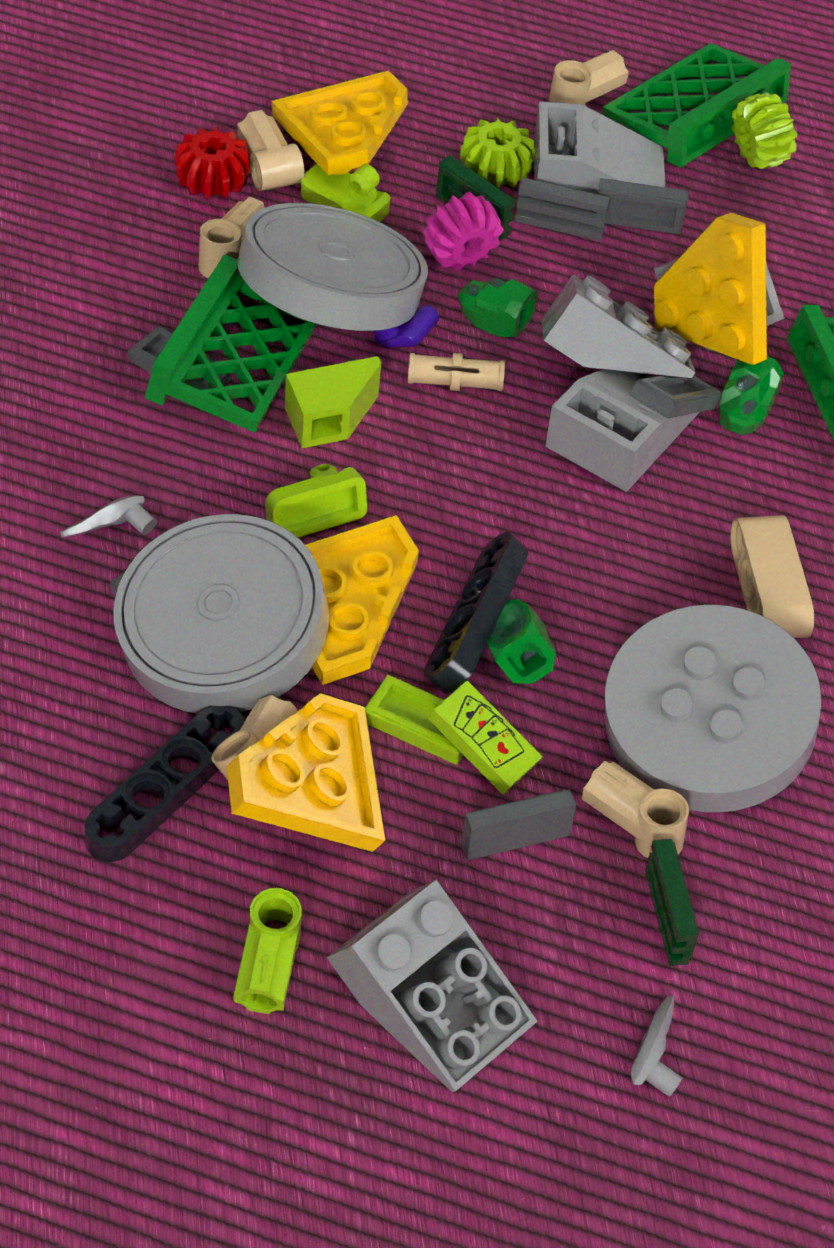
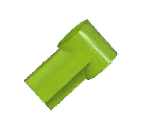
[234,888,302,1014]

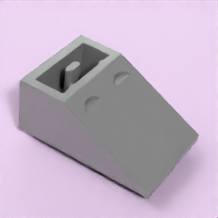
[534,101,665,203]
[542,274,695,378]
[545,369,699,492]
[326,880,538,1092]

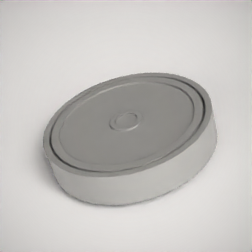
[237,203,428,331]
[113,514,329,714]
[605,605,821,812]

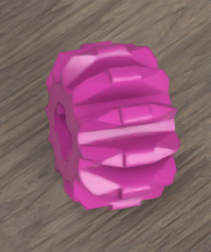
[422,192,504,271]

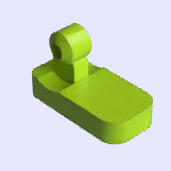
[301,164,390,222]
[265,464,367,538]

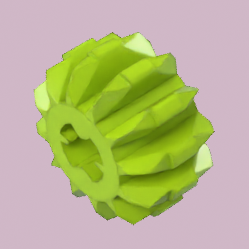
[731,93,797,169]
[460,117,535,188]

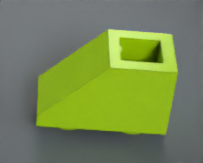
[285,356,381,448]

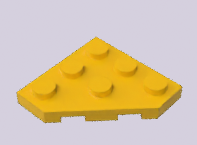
[272,71,408,176]
[654,213,767,365]
[305,515,419,685]
[227,693,385,852]

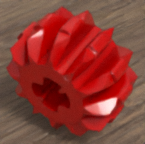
[175,127,250,200]

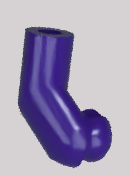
[373,304,440,348]

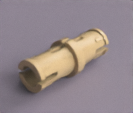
[408,353,505,391]

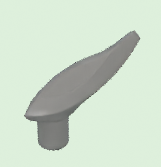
[60,495,157,537]
[631,995,683,1097]

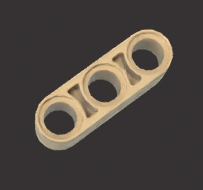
[730,515,814,638]

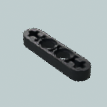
[424,532,528,694]
[84,705,245,862]

